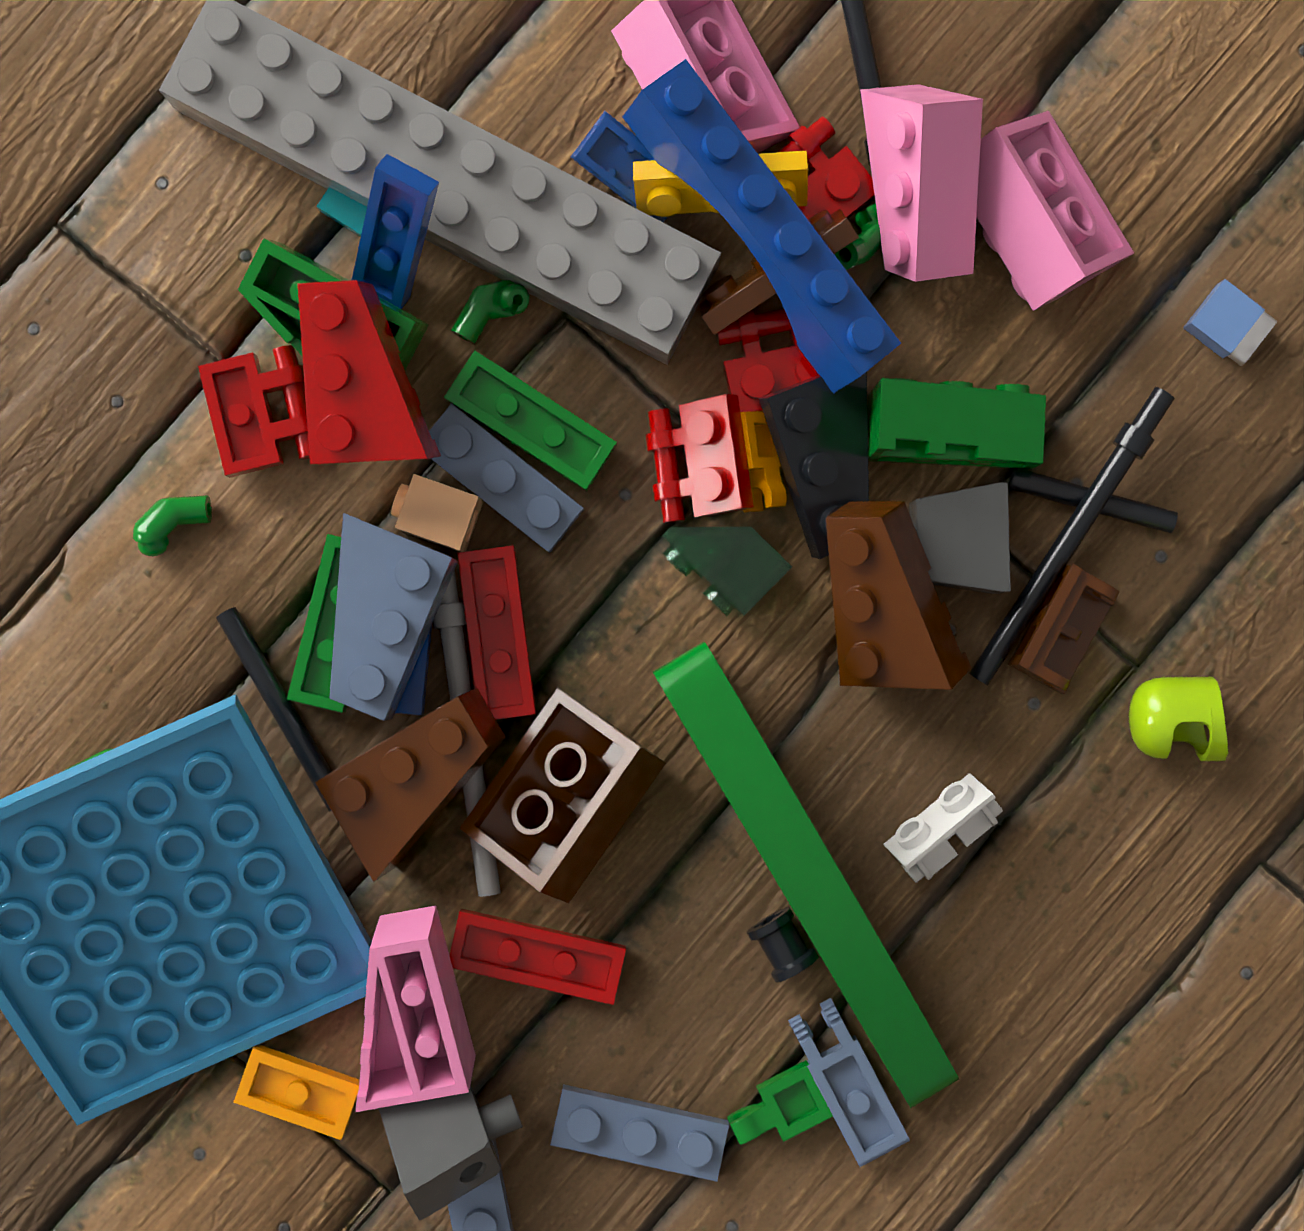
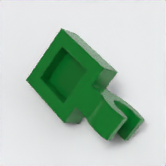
[727,1060,833,1145]

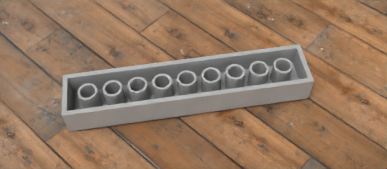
[159,0,721,365]

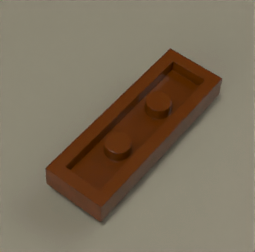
[699,209,859,335]

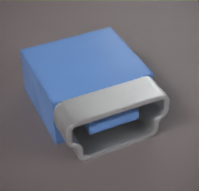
[1183,279,1277,366]

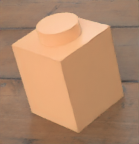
[391,474,484,552]

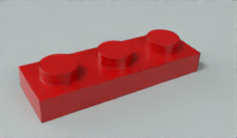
[457,545,537,719]
[449,908,626,1005]

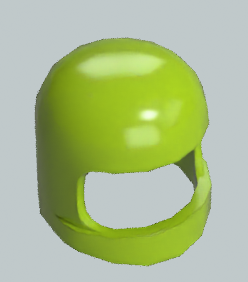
[1129,677,1228,761]

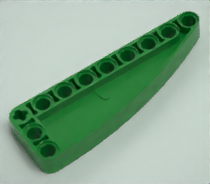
[653,642,959,1108]

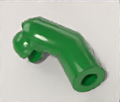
[834,204,881,270]
[451,280,530,344]
[133,495,212,557]

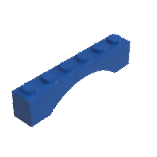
[622,59,901,394]

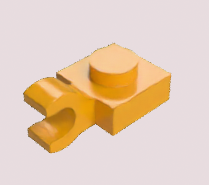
[741,411,787,513]

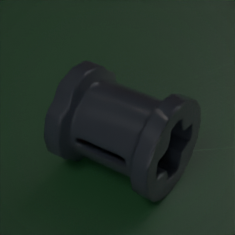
[747,907,819,983]

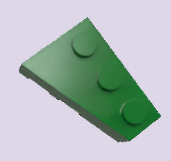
[238,238,429,370]
[867,378,1046,470]

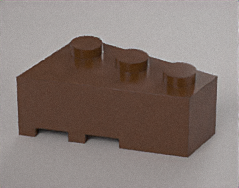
[826,501,971,690]
[315,688,506,882]

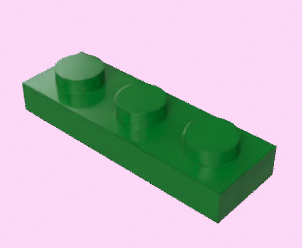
[444,350,617,491]
[287,534,347,713]

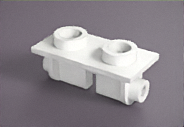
[884,773,1003,883]

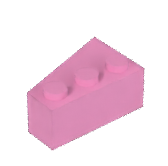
[860,85,983,282]
[356,906,476,1112]

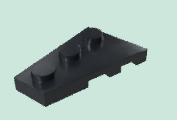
[759,372,869,559]

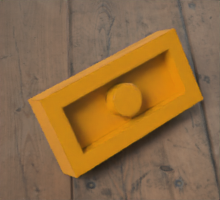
[233,1044,360,1140]

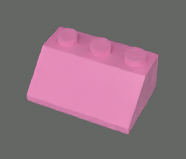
[611,0,800,153]
[976,111,1134,311]

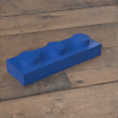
[352,154,439,309]

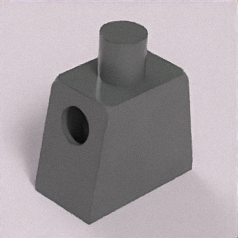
[909,483,1011,594]
[379,1085,523,1220]

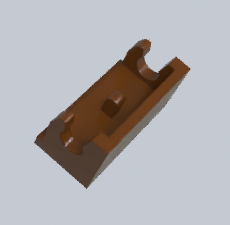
[1007,564,1120,694]

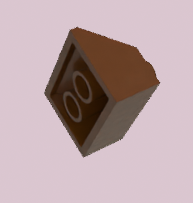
[460,688,666,903]

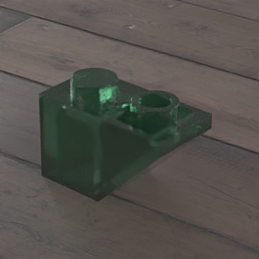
[662,527,792,617]

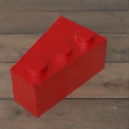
[297,280,441,464]

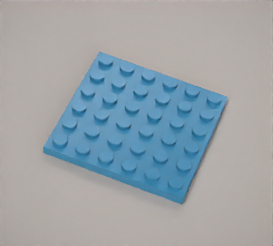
[0,695,372,1125]

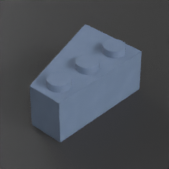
[329,513,458,721]

